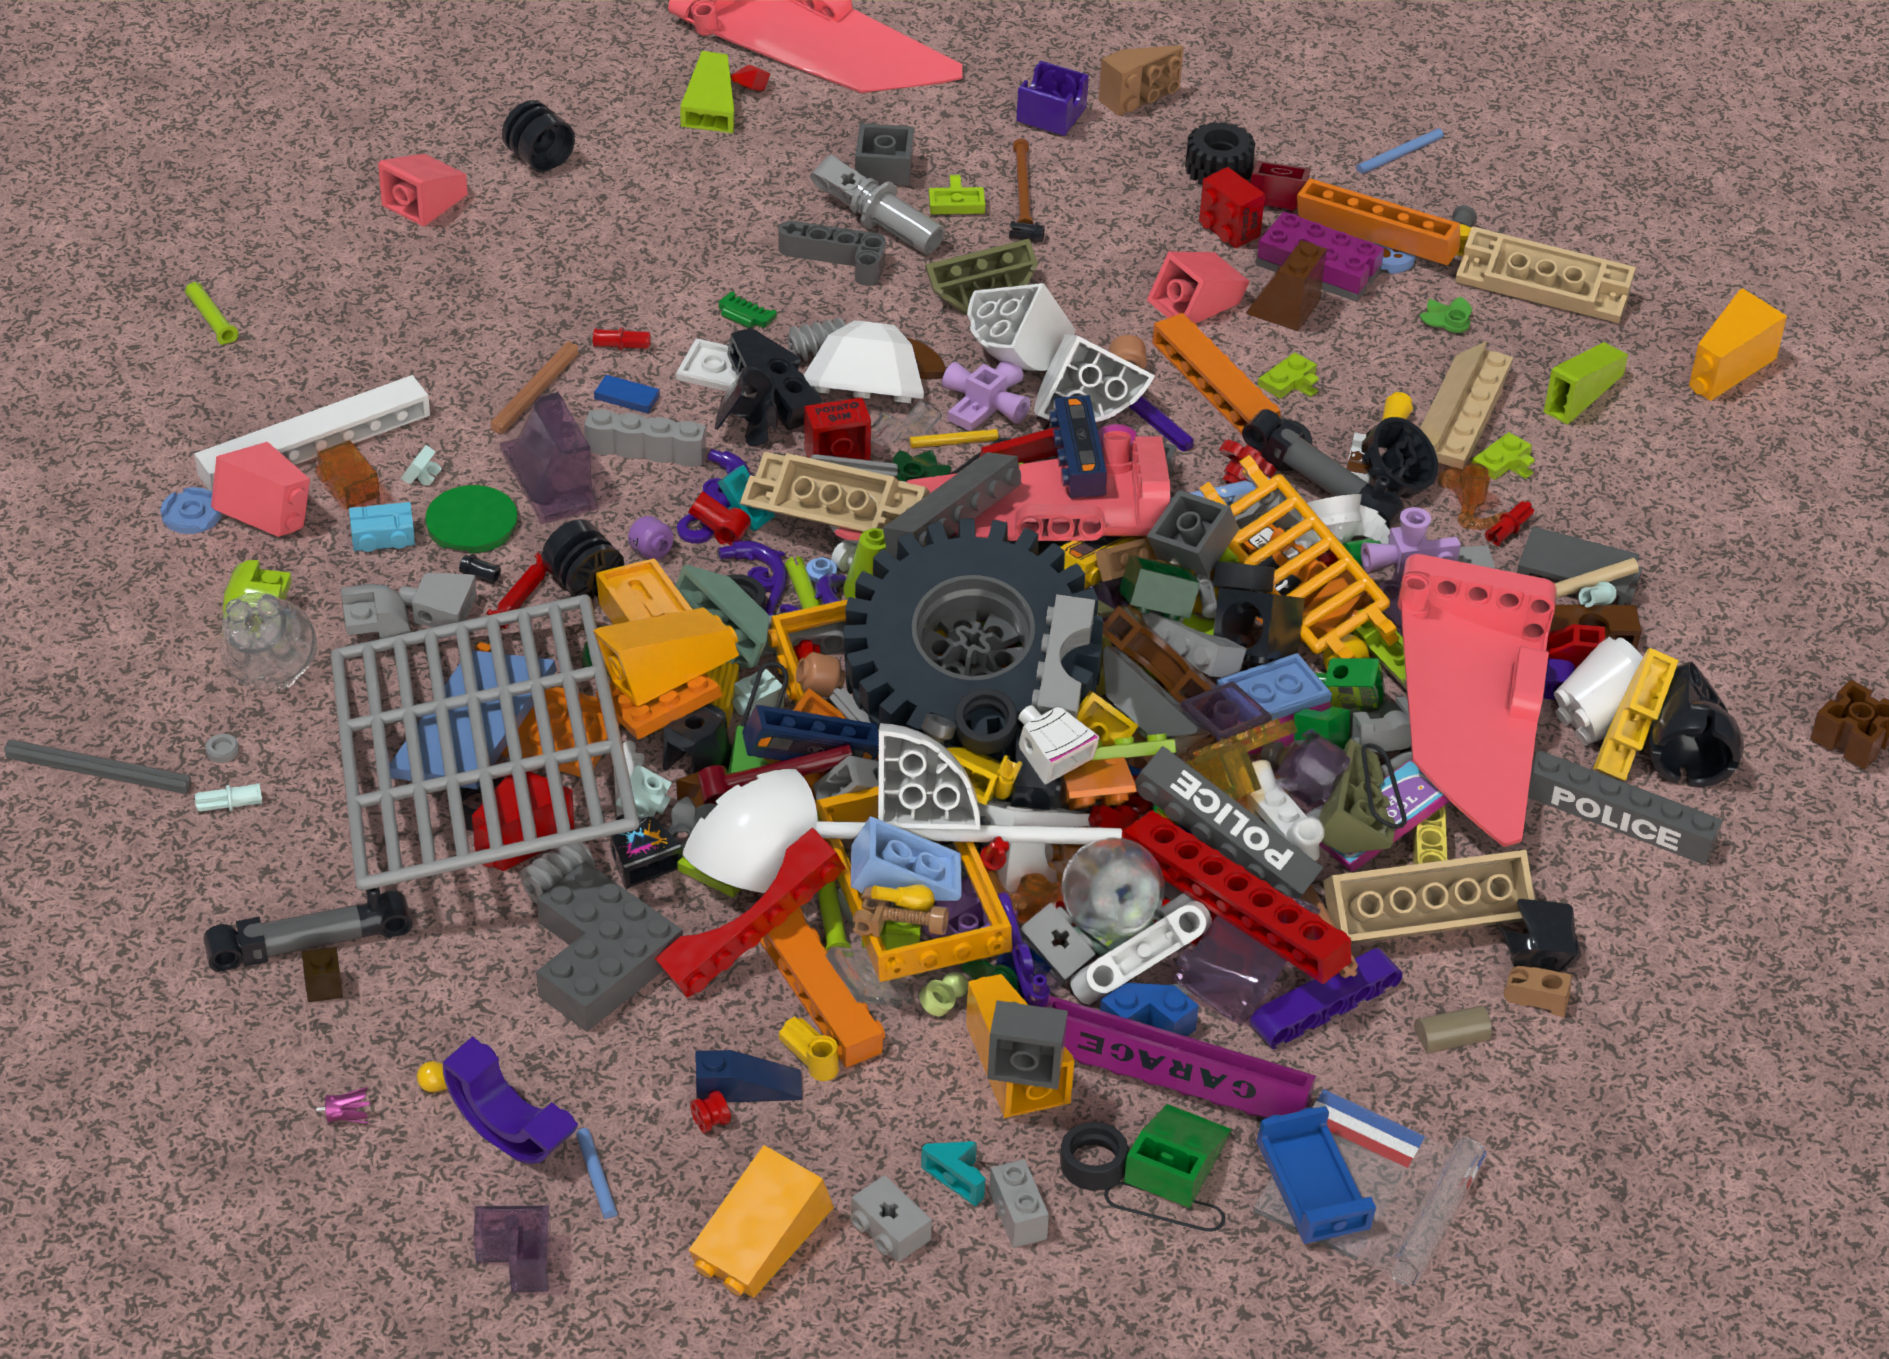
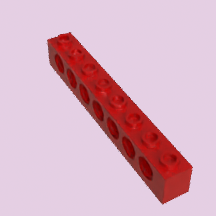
[1124,810,1352,984]

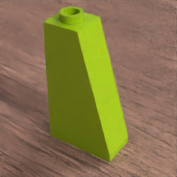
[680,51,734,133]
[1543,342,1628,425]

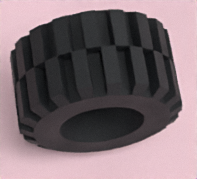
[1185,122,1255,185]

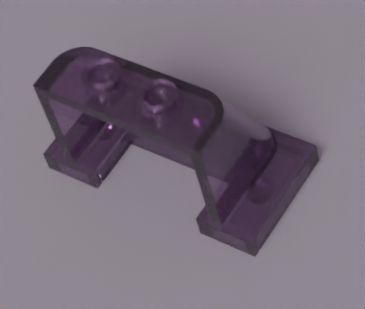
[500,392,598,524]

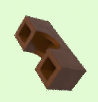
[1549,604,1642,650]

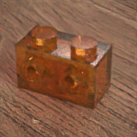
[316,440,380,509]

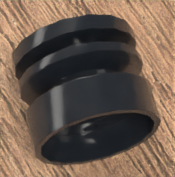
[502,100,575,173]
[541,519,625,600]

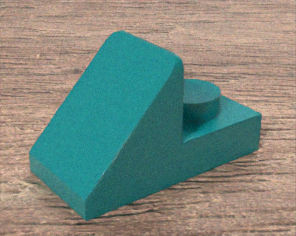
[717,465,775,531]
[921,1141,986,1206]

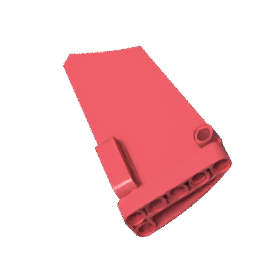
[668,0,963,93]
[835,431,1170,541]
[1397,554,1557,847]

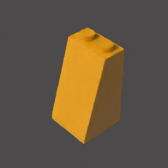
[1688,288,1787,401]
[593,607,739,707]
[966,974,1075,1118]
[689,1145,834,1298]

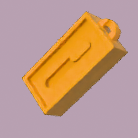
[596,558,692,625]

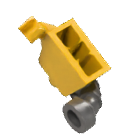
[922,713,1022,805]

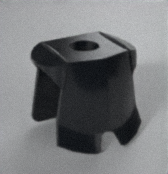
[715,367,778,446]
[663,703,732,774]
[1496,899,1582,972]

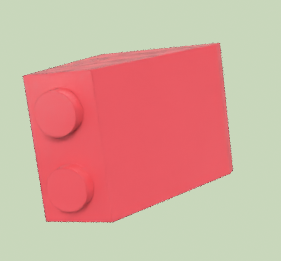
[378,154,468,227]
[1147,251,1250,324]
[211,442,310,537]

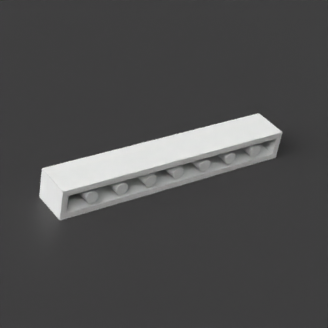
[194,375,430,491]

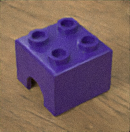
[1016,60,1089,136]

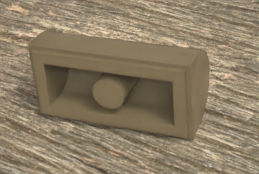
[1414,1005,1492,1054]

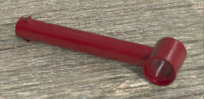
[698,744,852,805]

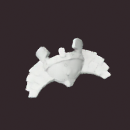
[1291,494,1390,549]

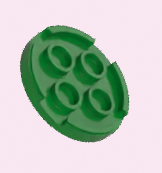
[425,485,518,554]

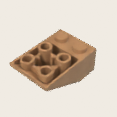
[1098,45,1184,116]

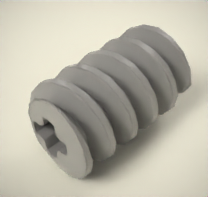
[788,317,845,362]
[521,842,595,904]

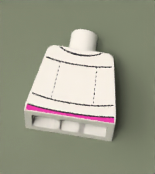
[1018,705,1099,785]

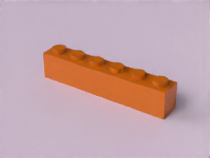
[1297,178,1460,265]
[1152,313,1281,435]
[760,907,885,1068]

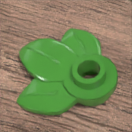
[1420,297,1472,333]

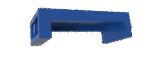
[1256,1106,1376,1244]

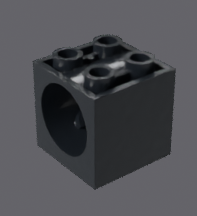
[1213,588,1305,664]

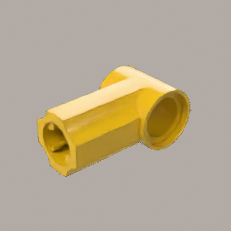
[779,1016,839,1081]

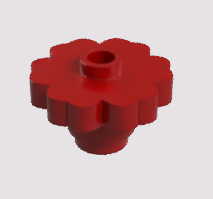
[1219,439,1277,484]

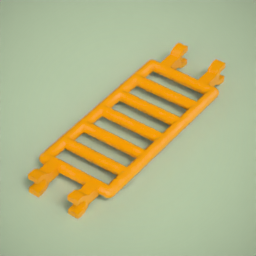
[1199,455,1399,658]

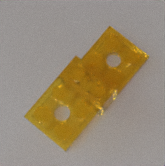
[1156,718,1297,824]

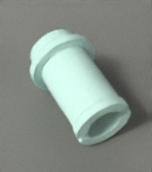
[1579,581,1616,607]

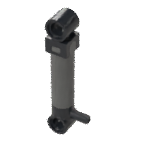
[1242,409,1405,529]
[203,887,413,972]

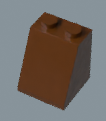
[1246,240,1327,331]

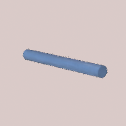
[1356,128,1444,174]

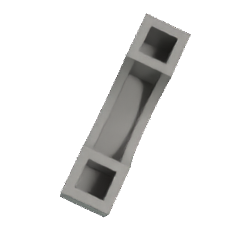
[1031,594,1095,719]
[1135,610,1247,677]

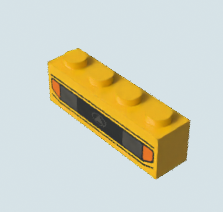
[1061,536,1147,588]

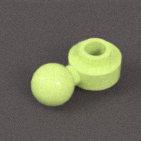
[919,972,968,1017]

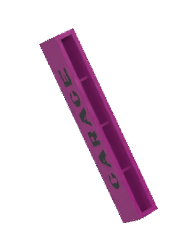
[1045,996,1316,1118]

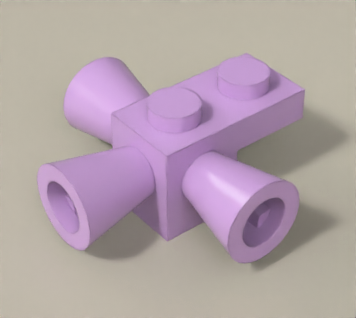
[942,361,1030,431]
[1361,507,1461,592]

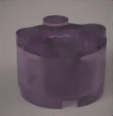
[1275,729,1351,805]

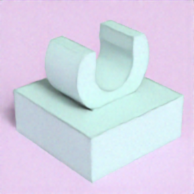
[401,445,441,485]

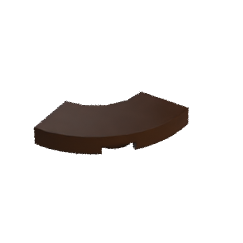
[907,338,946,379]

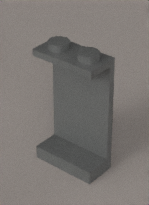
[1517,527,1642,605]

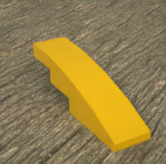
[1593,648,1679,781]

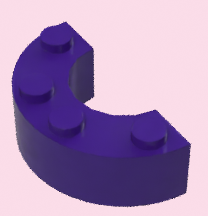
[443,1036,578,1164]

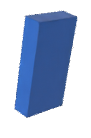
[594,375,660,414]

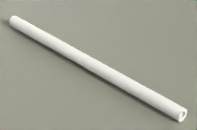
[816,821,1122,845]

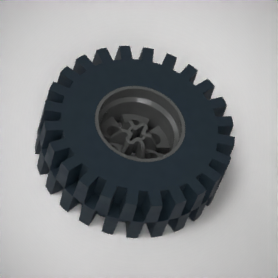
[843,518,1103,762]

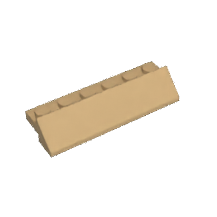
[1455,226,1636,323]
[1420,341,1513,470]
[740,451,930,533]

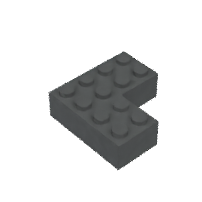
[536,861,683,1032]

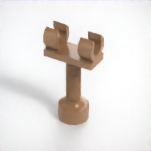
[852,887,949,937]

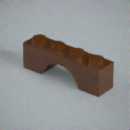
[1103,606,1221,714]

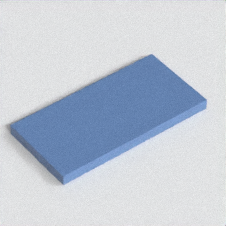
[389,650,557,789]

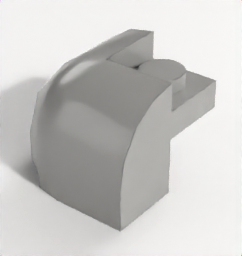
[340,583,411,639]

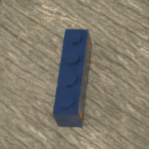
[1049,395,1107,498]
[742,704,879,761]

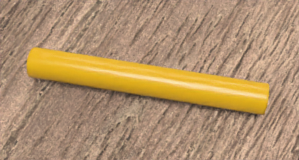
[909,429,998,448]

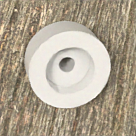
[831,540,857,572]

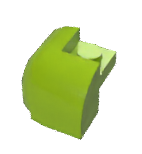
[222,560,292,641]

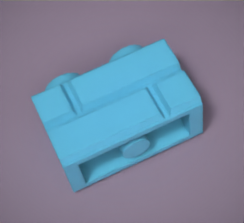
[349,502,415,552]

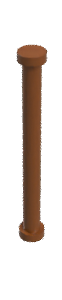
[1013,138,1034,224]

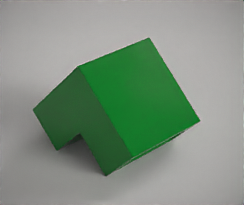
[1294,706,1350,754]

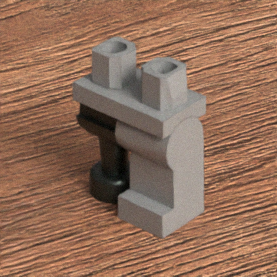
[1348,697,1412,752]

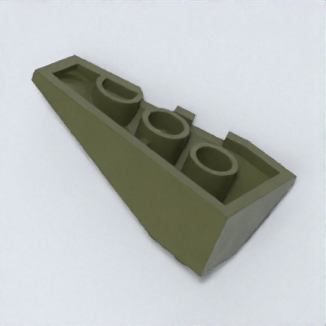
[1318,738,1395,853]

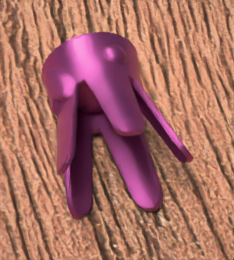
[316,1087,370,1124]

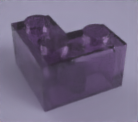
[473,1205,551,1292]

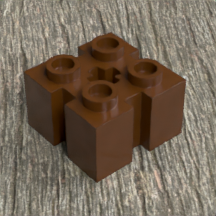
[1810,679,1889,770]

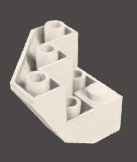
[804,320,924,403]

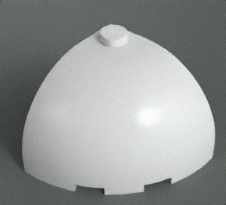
[967,283,1076,371]
[1034,334,1155,422]
[878,723,981,830]
[682,769,818,893]
[953,800,1091,897]

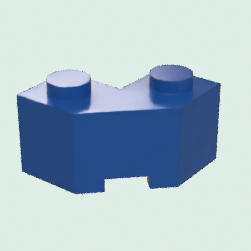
[1100,983,1199,1037]

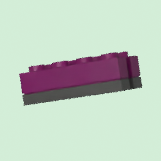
[1256,211,1384,302]

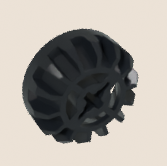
[1361,417,1438,498]

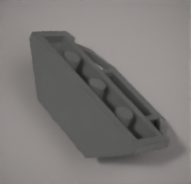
[1103,646,1210,739]

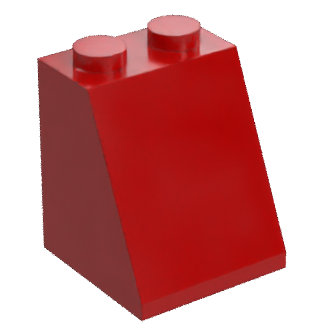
[472,771,575,871]

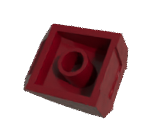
[1251,161,1311,212]

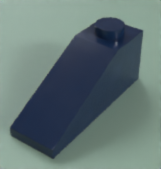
[695,1050,802,1102]

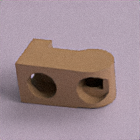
[1503,966,1572,1018]

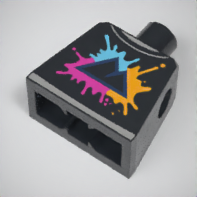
[610,814,683,889]

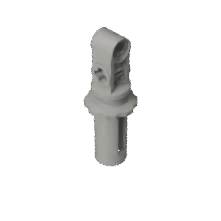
[810,155,945,255]

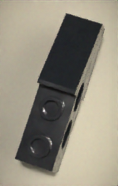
[727,327,822,430]

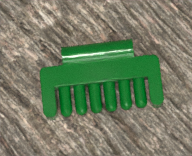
[718,292,777,328]

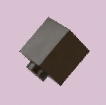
[302,947,343,1002]

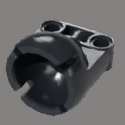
[1648,661,1744,788]

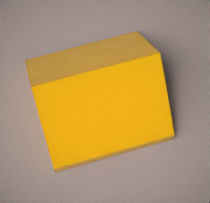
[1077,690,1139,746]

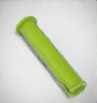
[185,282,239,345]
[785,556,821,609]
[817,880,852,959]

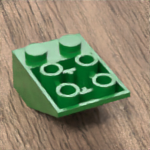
[1124,1104,1232,1208]

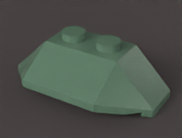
[675,565,769,668]

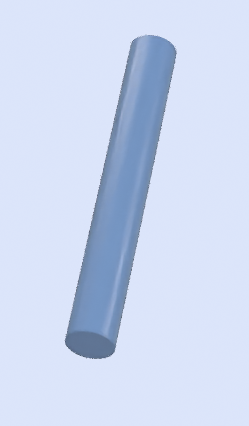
[576,1128,618,1219]

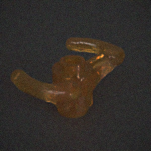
[1438,463,1505,530]
[988,861,1075,922]

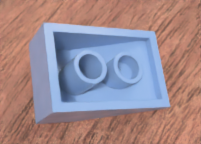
[851,816,961,901]

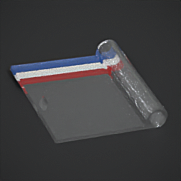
[1253,1089,1487,1285]

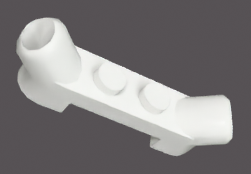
[1239,760,1325,861]
[1070,901,1212,1005]

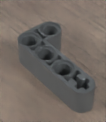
[779,221,886,286]

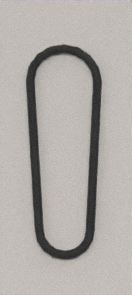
[1361,743,1407,829]

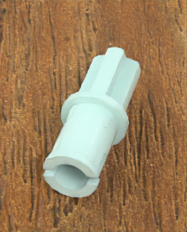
[195,783,262,811]

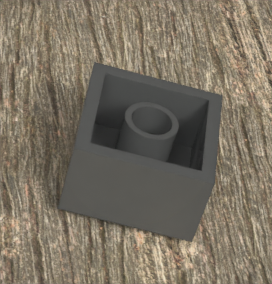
[855,123,914,186]
[1147,490,1239,576]
[987,1001,1068,1089]

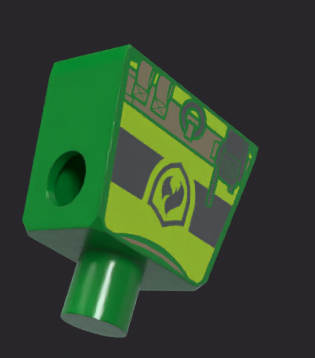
[1314,658,1385,713]

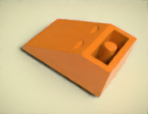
[1059,757,1136,810]

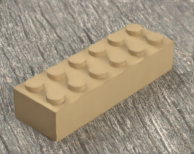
[1323,850,1535,944]

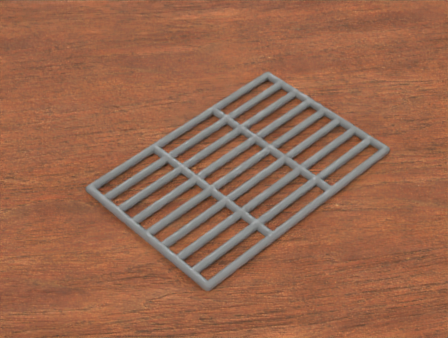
[331,595,639,891]

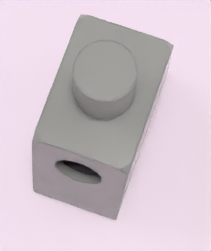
[399,573,477,628]
[813,756,879,809]

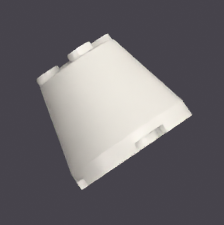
[1554,637,1662,746]

